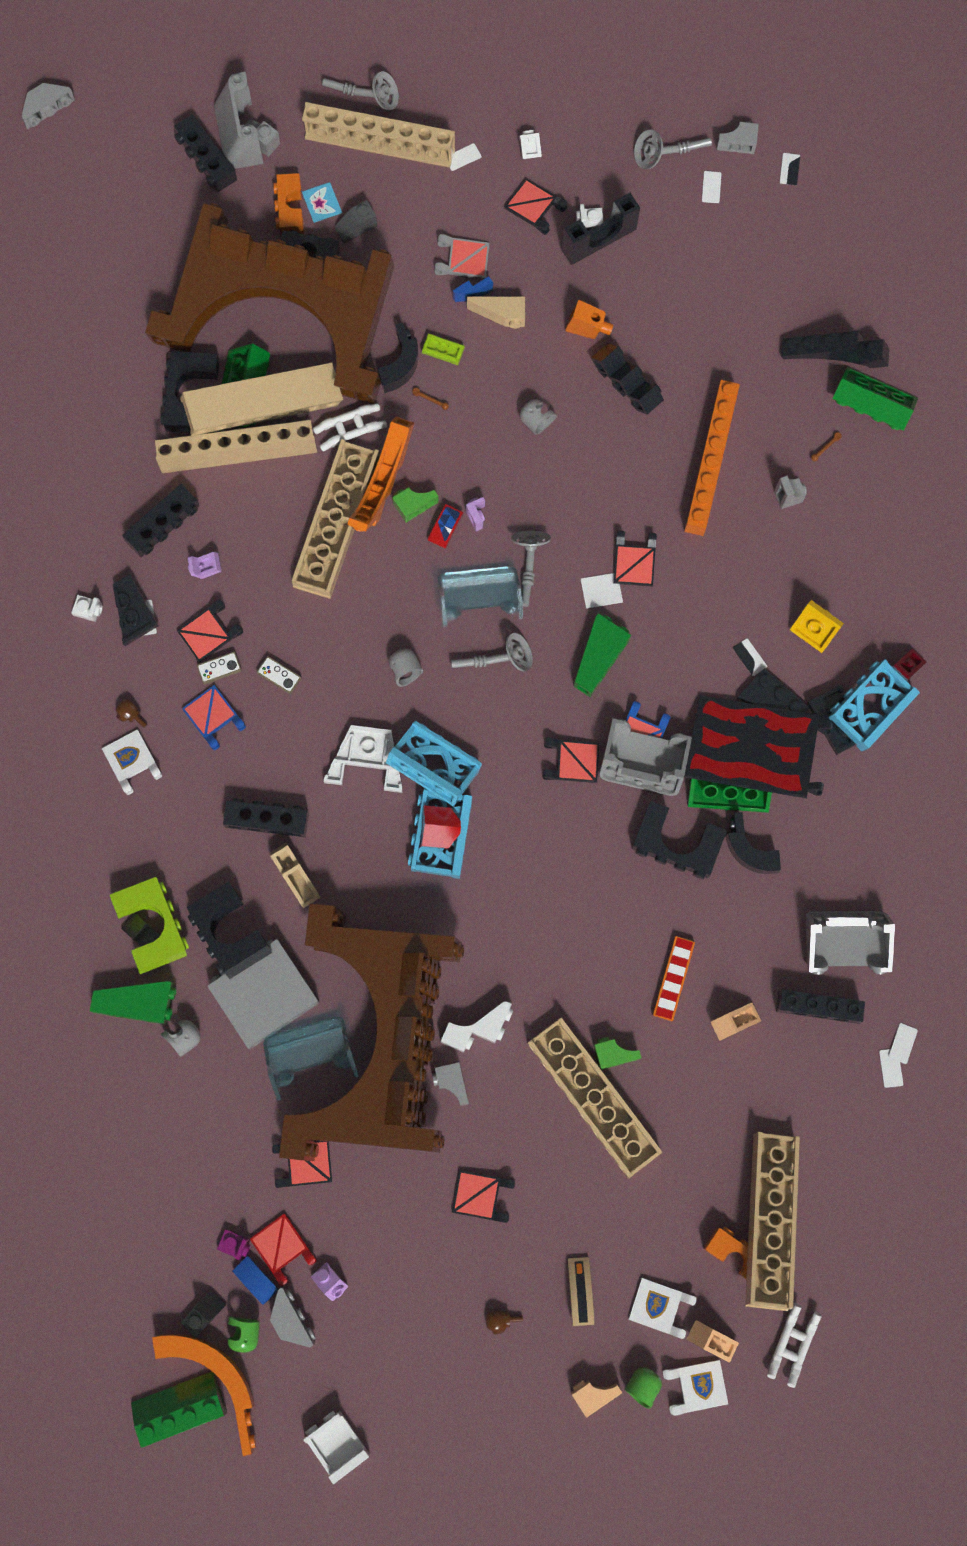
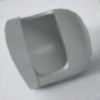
[520,399,557,435]
[389,649,423,687]
[160,1020,201,1057]

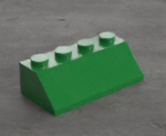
[221,343,270,428]
[832,366,918,431]
[688,778,772,813]
[131,1371,227,1448]

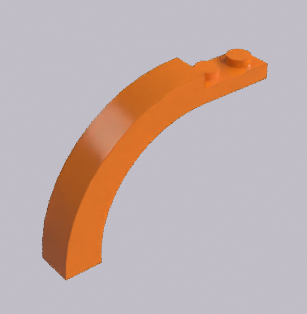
[152,1334,256,1456]

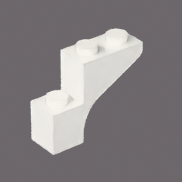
[441,1002,514,1053]

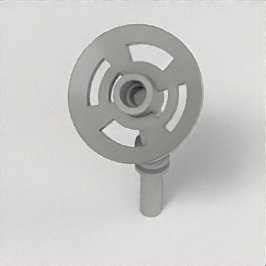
[322,71,399,111]
[634,130,712,169]
[511,531,551,607]
[451,633,533,672]

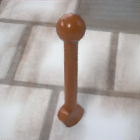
[413,388,449,410]
[811,432,842,461]

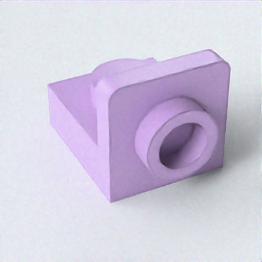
[466,497,485,532]

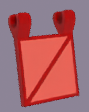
[250,1213,317,1286]

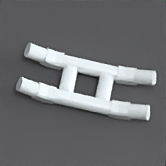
[313,403,387,451]
[767,1303,822,1388]

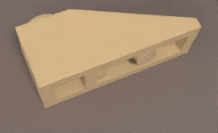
[467,297,525,329]

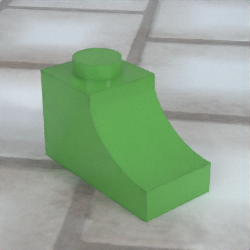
[392,488,439,523]
[593,1037,642,1070]

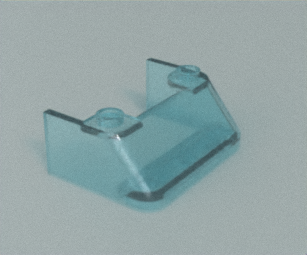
[438,567,523,627]
[263,1017,359,1101]

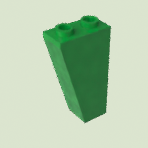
[574,613,631,697]
[89,981,176,1025]

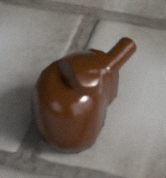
[115,699,147,728]
[486,1311,523,1334]

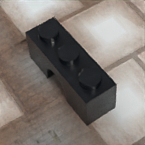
[281,230,340,258]

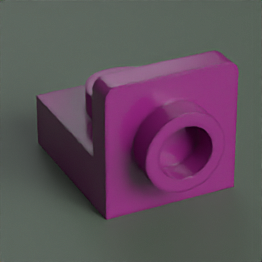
[217,1229,251,1260]

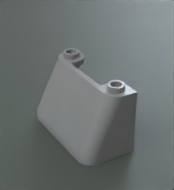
[214,71,263,169]
[600,719,692,796]
[806,911,895,975]

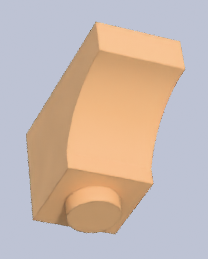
[711,1003,761,1041]
[686,1320,739,1363]
[571,1380,622,1418]

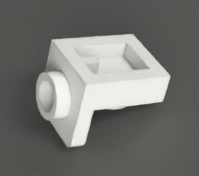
[519,130,542,159]
[576,204,603,230]
[71,595,103,622]

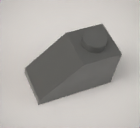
[335,200,377,244]

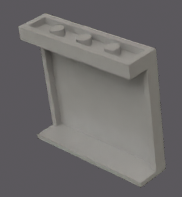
[208,939,319,1050]

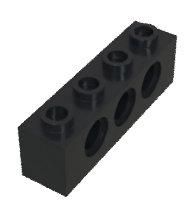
[174,114,237,192]
[122,484,199,557]
[223,798,309,838]
[776,989,865,1024]

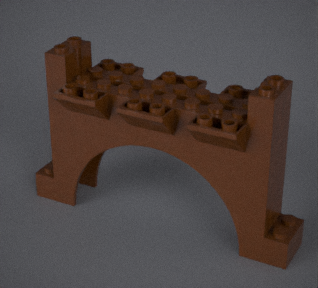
[145,203,394,404]
[279,904,464,1161]

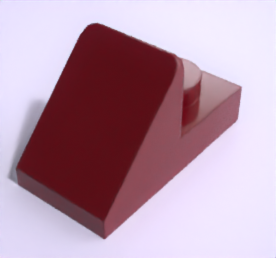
[893,648,927,681]

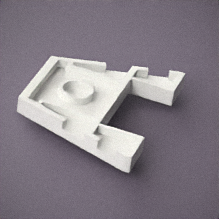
[323,725,403,793]

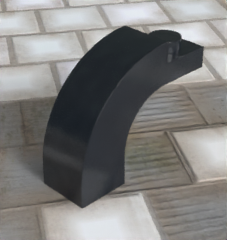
[378,322,418,393]
[726,812,781,874]

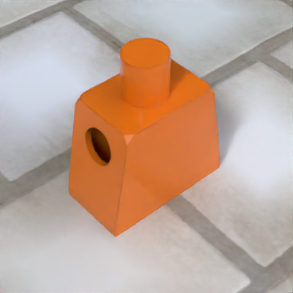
[565,300,613,339]

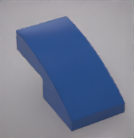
[453,276,493,302]
[232,1256,279,1305]

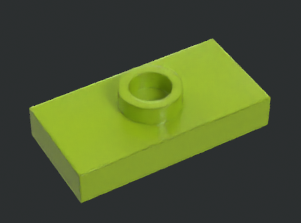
[422,333,465,365]

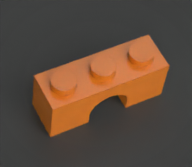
[273,173,304,236]
[703,1227,748,1279]

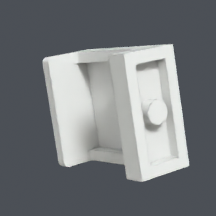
[303,1411,370,1484]

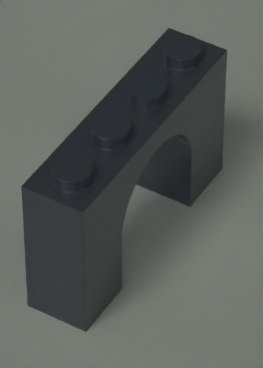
[561,192,640,265]
[161,351,220,434]
[632,801,727,879]
[186,881,272,979]

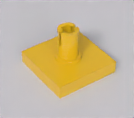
[790,600,844,653]

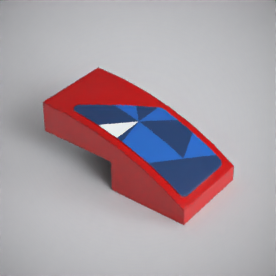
[428,504,464,548]

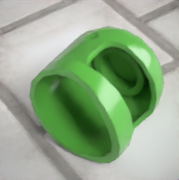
[228,1316,260,1353]
[624,1367,662,1409]

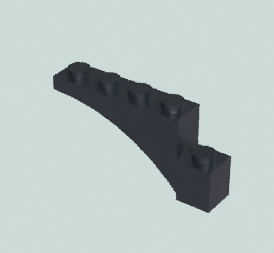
[781,331,889,368]

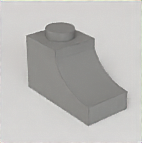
[245,118,280,157]
[717,121,759,154]
[774,476,807,509]
[432,1062,469,1106]

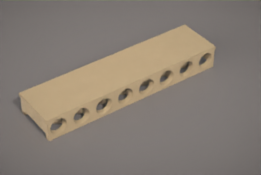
[302,102,455,168]
[180,363,343,436]
[155,420,317,473]
[292,439,380,599]
[527,1018,662,1179]
[745,1132,800,1311]

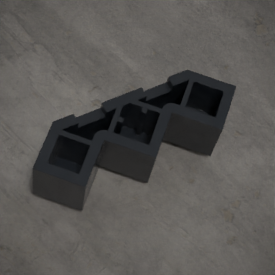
[591,343,664,415]

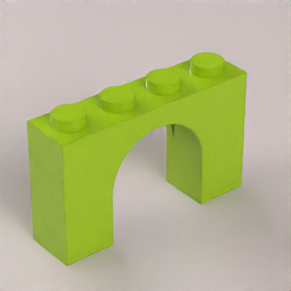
[110,877,189,974]

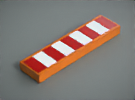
[652,936,695,1022]

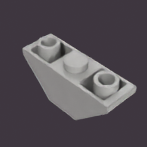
[21,83,75,129]
[270,1287,316,1347]

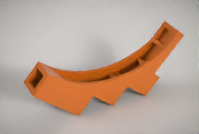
[347,416,414,532]

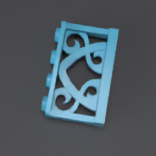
[828,659,920,751]
[386,721,482,807]
[408,789,472,879]

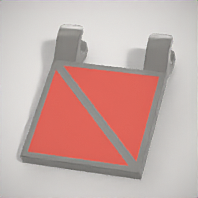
[434,234,490,279]

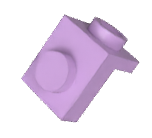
[188,552,222,579]
[311,1262,348,1301]

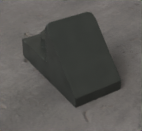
[121,913,160,946]
[180,1290,226,1338]

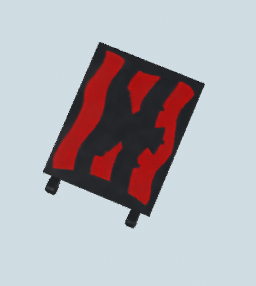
[684,695,833,799]

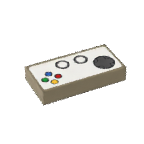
[197,652,242,685]
[257,656,302,695]

